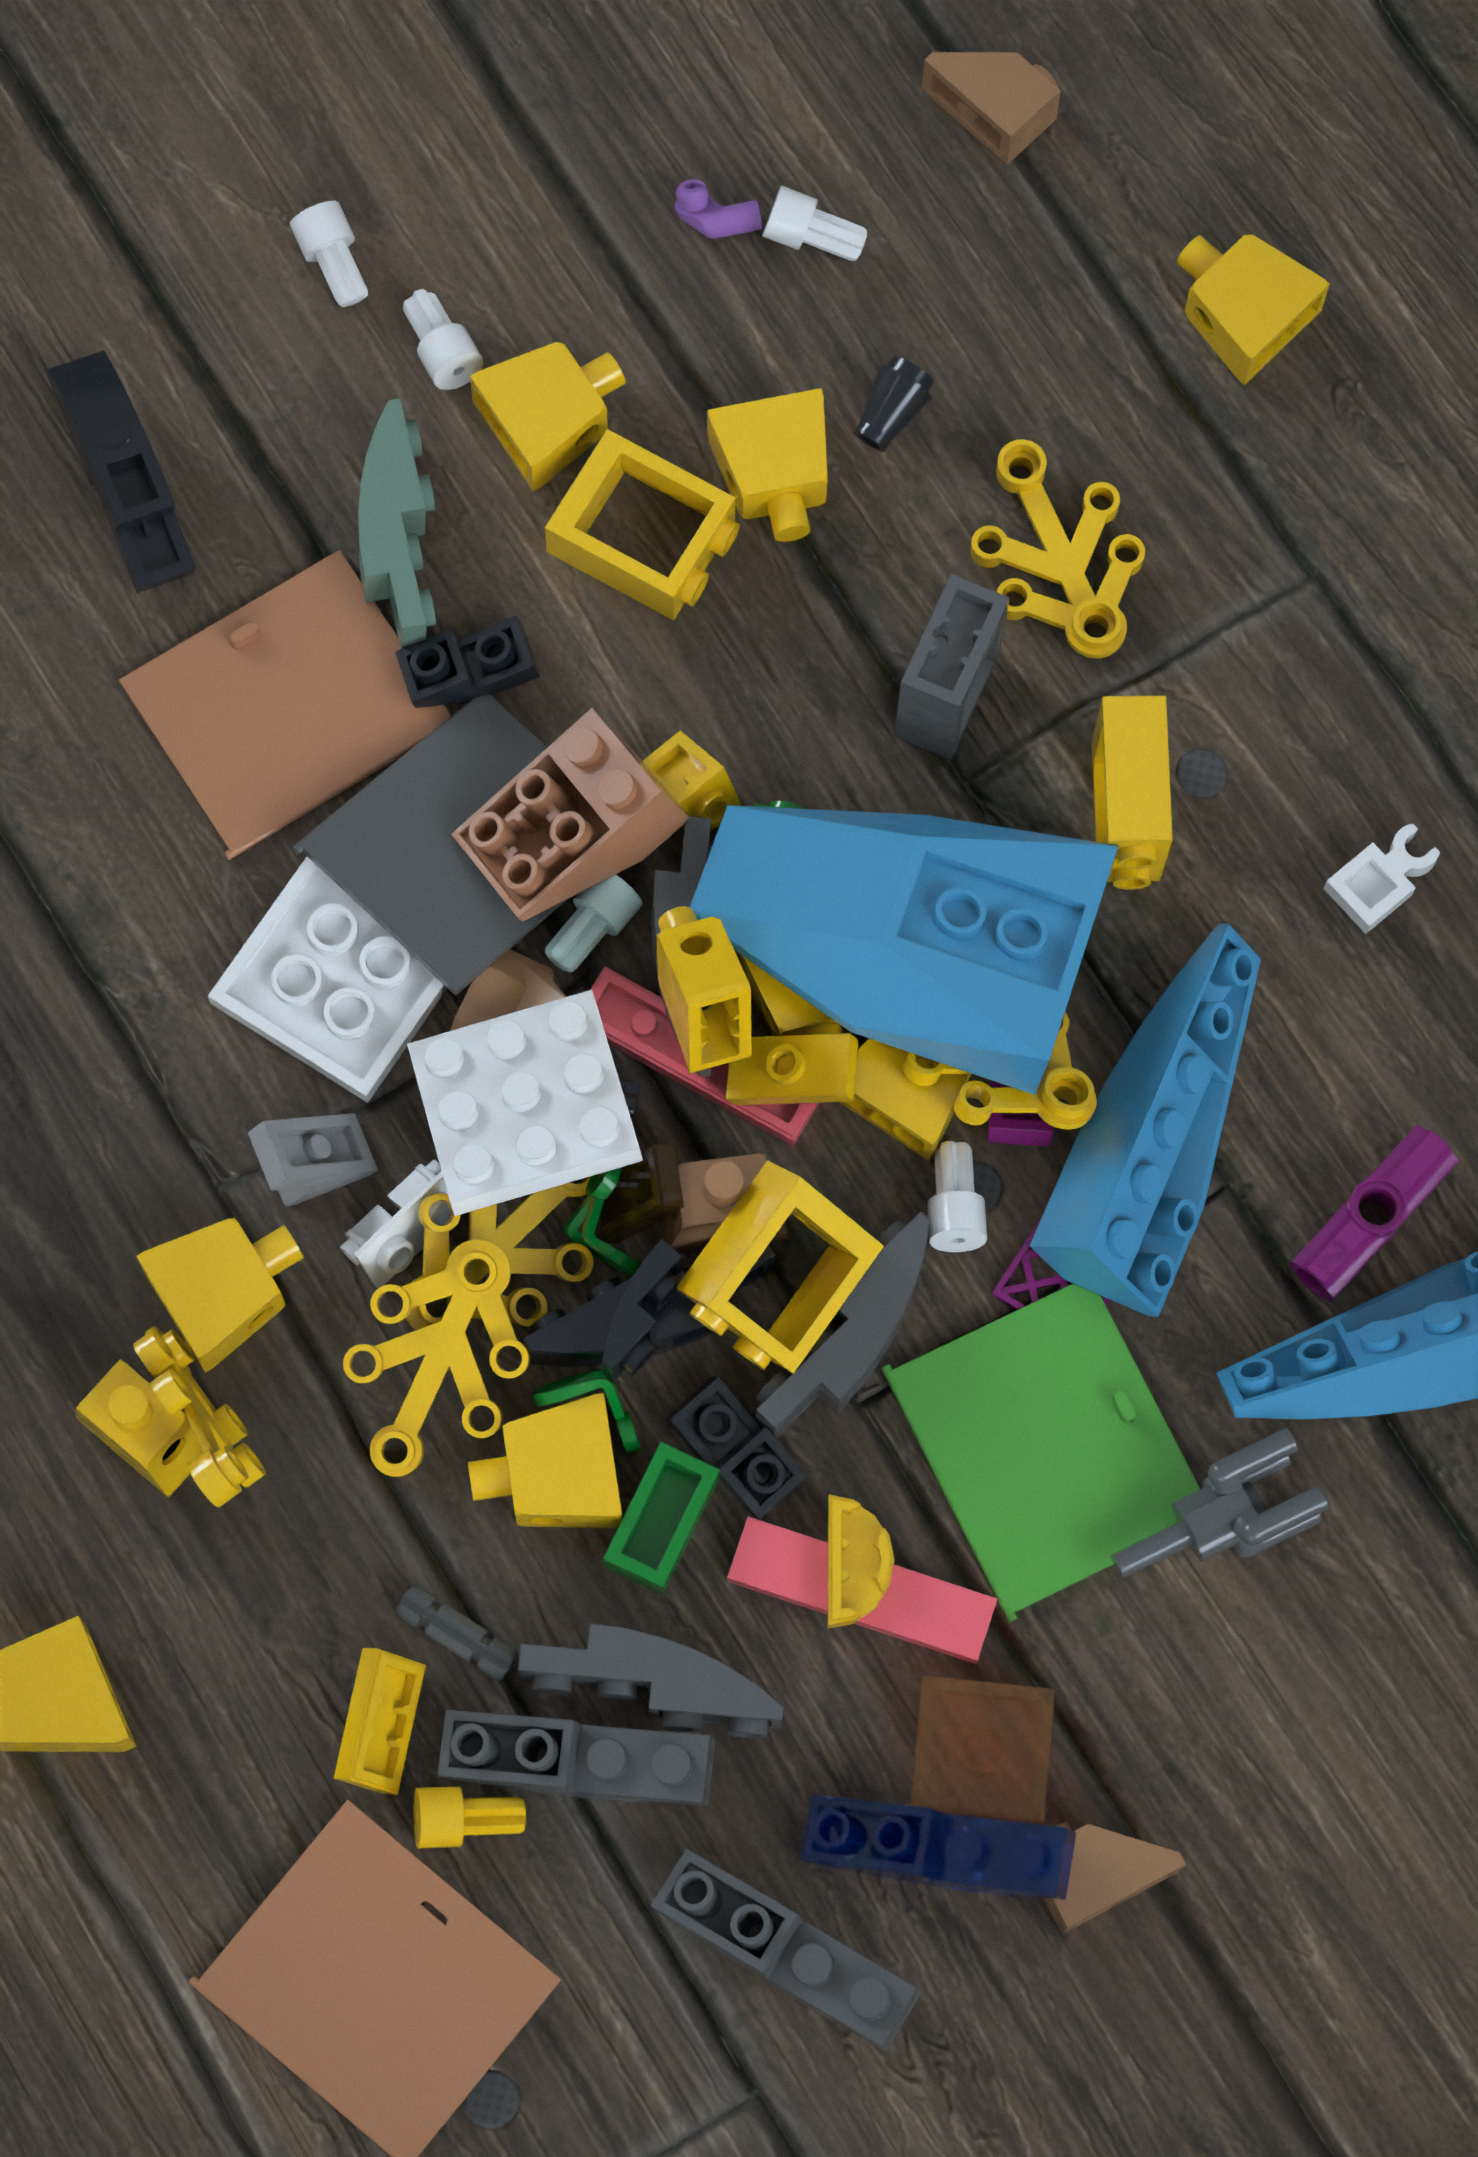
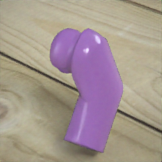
[674,179,762,239]

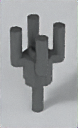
[1111,1428,1329,1579]

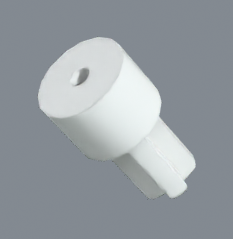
[762,185,867,261]
[290,200,368,307]
[403,289,483,390]
[927,1141,987,1252]

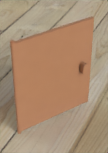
[119,550,451,861]
[188,1799,562,2157]

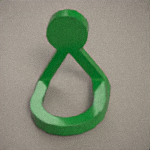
[564,1167,641,1276]
[531,1369,642,1455]

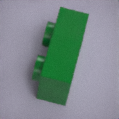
[603,1442,720,1595]

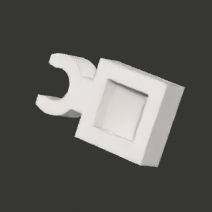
[1323,824,1440,934]

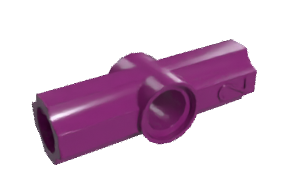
[1289,1124,1459,1303]

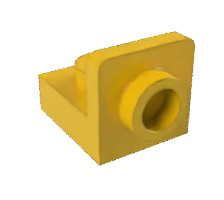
[643,730,741,832]

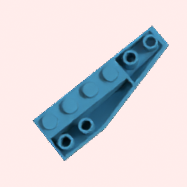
[1030,923,1261,1317]
[1217,1251,1478,1420]

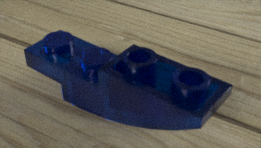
[800,1794,1076,1900]

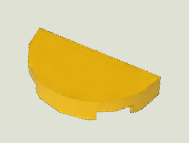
[828,1494,894,1629]

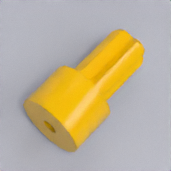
[413,1786,526,1849]

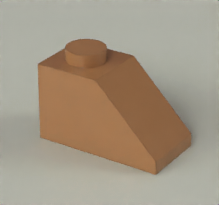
[921,52,1061,165]
[1024,1822,1186,1934]

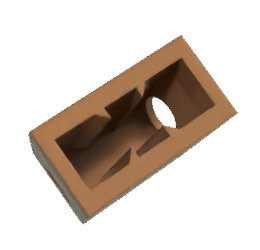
[662,1153,788,1253]

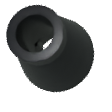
[854,356,934,452]

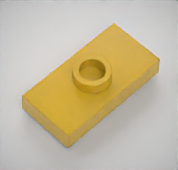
[726,1033,858,1105]
[333,1648,426,1795]

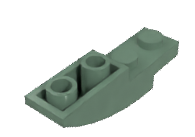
[358,398,436,649]

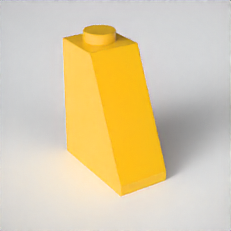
[0,1616,137,1752]

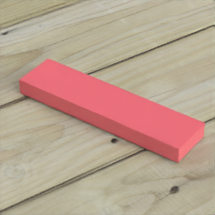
[590,967,819,1147]
[727,1516,997,1664]

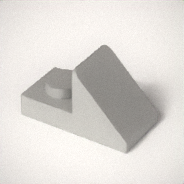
[248,1113,378,1206]

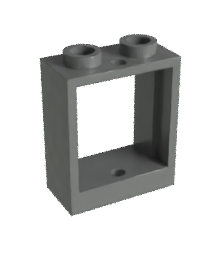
[894,574,1010,760]

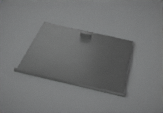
[292,694,569,996]

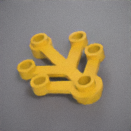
[970,439,1146,659]
[903,1012,1097,1130]
[402,1176,594,1331]
[343,1239,530,1477]
[133,1326,266,1508]

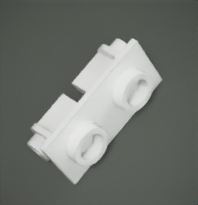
[340,1160,450,1288]

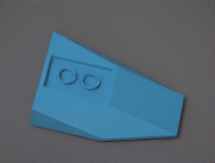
[690,805,1118,1095]

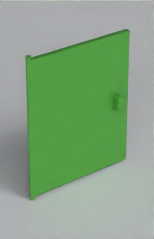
[882,1284,1200,1623]

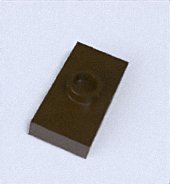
[596,1144,684,1244]

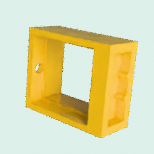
[545,429,740,621]
[1092,696,1173,890]
[676,1160,884,1374]

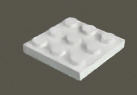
[208,857,447,1103]
[407,990,643,1216]

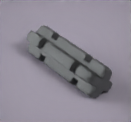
[396,1585,517,1681]

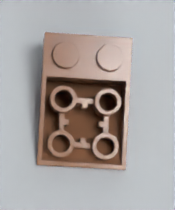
[451,708,690,922]

